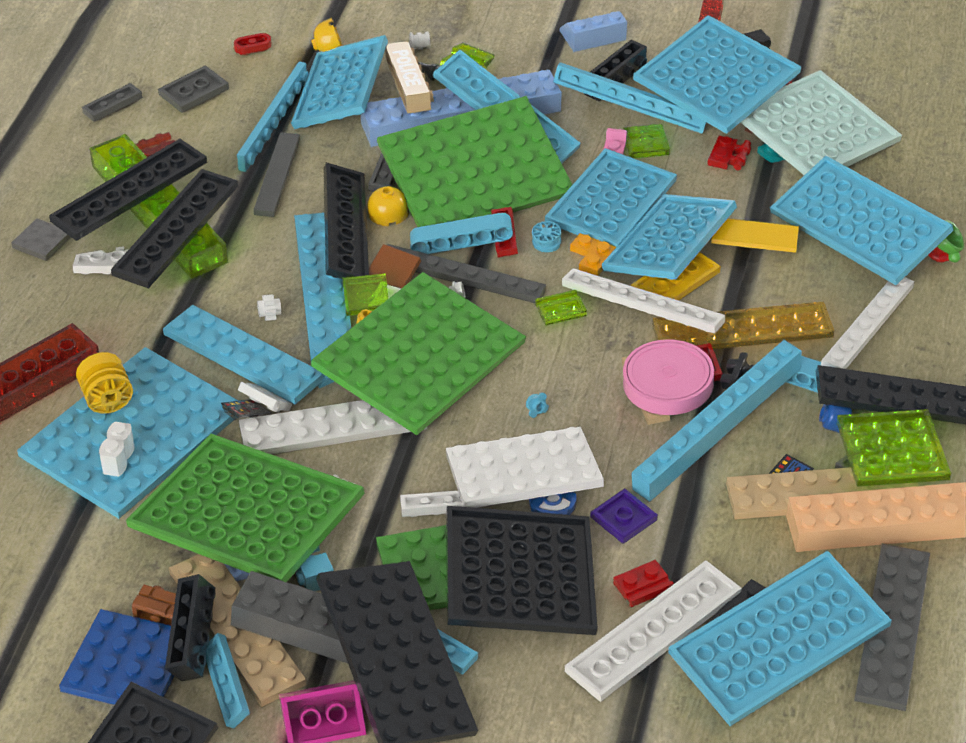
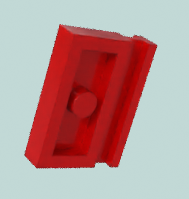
[613,559,674,608]

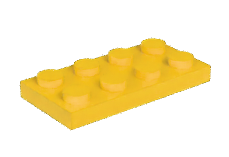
[630,252,721,301]

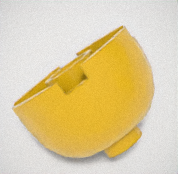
[311,18,343,52]
[368,186,409,226]

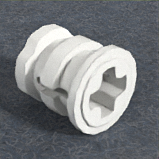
[409,32,430,50]

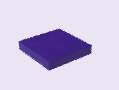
[590,488,658,544]

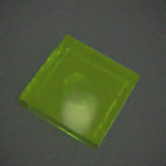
[343,273,388,316]

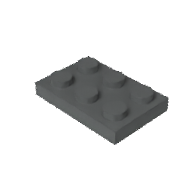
[158,65,229,113]

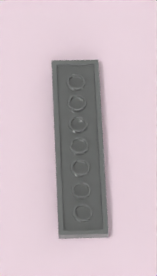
[854,544,930,711]

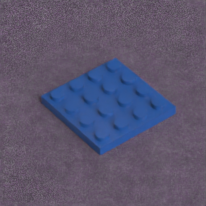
[59,609,174,705]

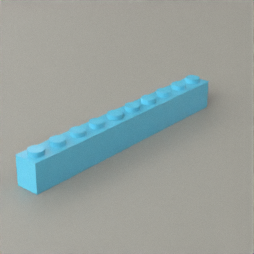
[632,340,802,502]

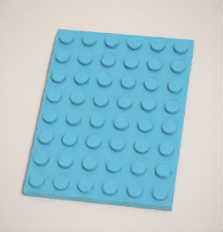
[17,347,245,519]

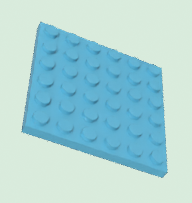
[633,15,801,134]

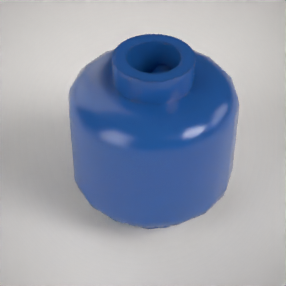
[819,404,855,433]

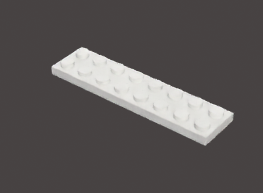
[239,400,427,455]
[565,561,742,702]

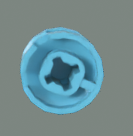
[532,221,561,252]

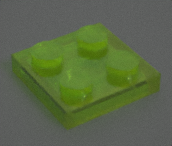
[623,124,670,158]

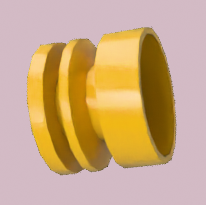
[76,352,133,414]

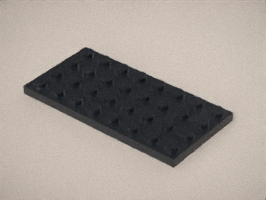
[316,561,478,743]

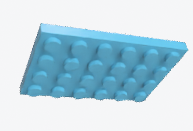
[291,35,388,129]
[545,148,677,247]
[602,194,737,280]

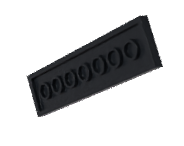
[49,139,207,241]
[323,162,369,285]
[111,169,238,289]
[815,365,966,425]

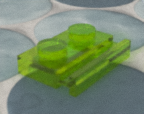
[535,290,587,326]

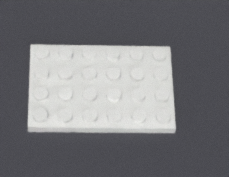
[446,427,604,508]

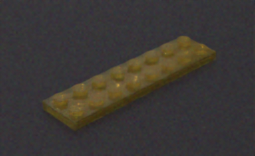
[652,301,835,349]

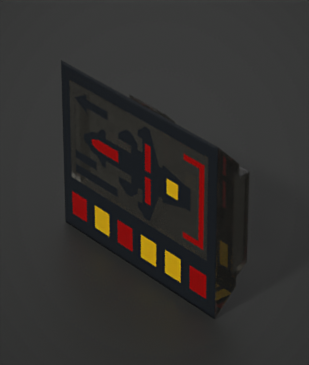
[221,399,272,420]

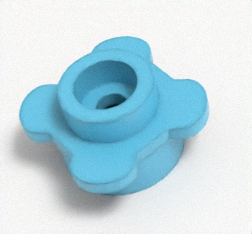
[526,393,549,418]

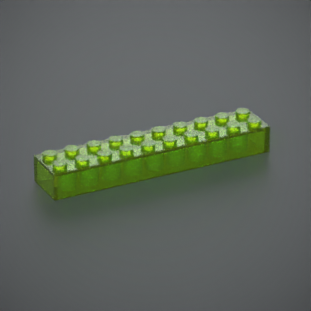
[89,133,228,279]

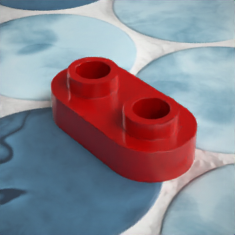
[234,33,272,55]

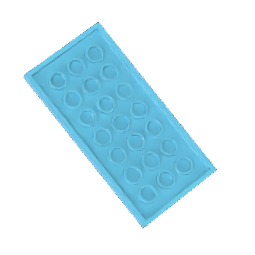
[770,156,953,285]
[668,551,892,726]

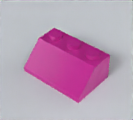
[279,680,366,743]

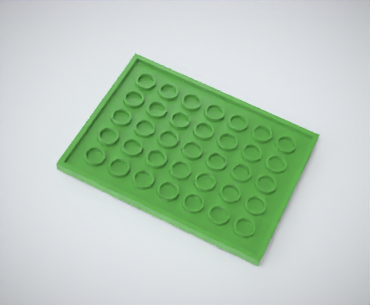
[377,96,572,227]
[311,272,526,435]
[126,434,365,582]

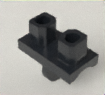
[720,352,754,389]

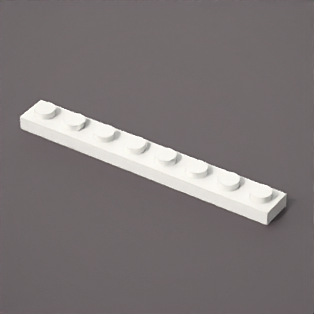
[562,268,725,334]
[821,277,914,369]

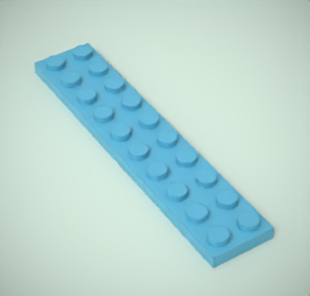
[294,212,351,360]

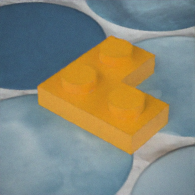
[570,233,616,276]

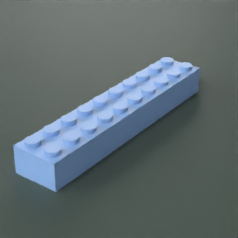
[361,70,562,147]

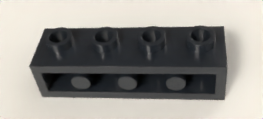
[584,39,647,102]
[165,574,216,682]

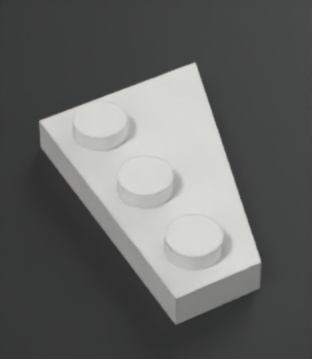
[73,247,129,274]

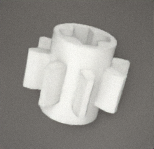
[257,294,281,321]

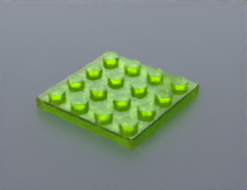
[837,409,951,487]

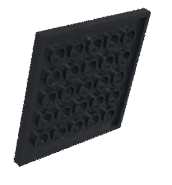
[446,506,598,635]

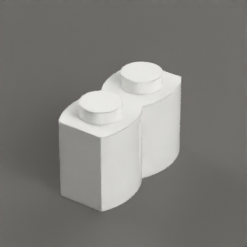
[99,422,135,477]

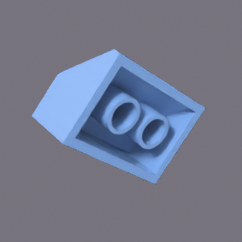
[560,11,627,52]

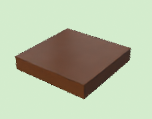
[368,244,421,289]

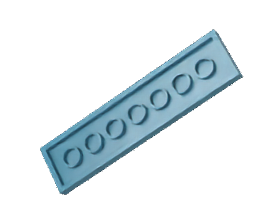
[433,50,581,163]
[163,305,325,405]

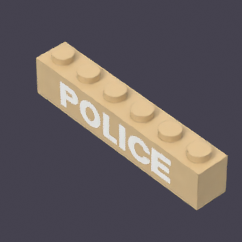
[385,41,434,114]

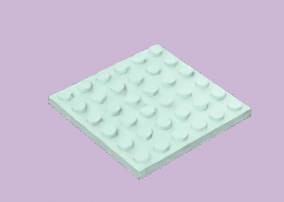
[741,70,902,175]

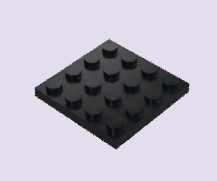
[88,682,218,743]

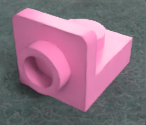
[603,128,627,155]

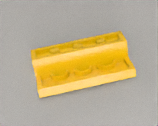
[711,218,799,253]

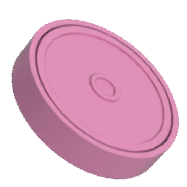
[623,339,714,415]

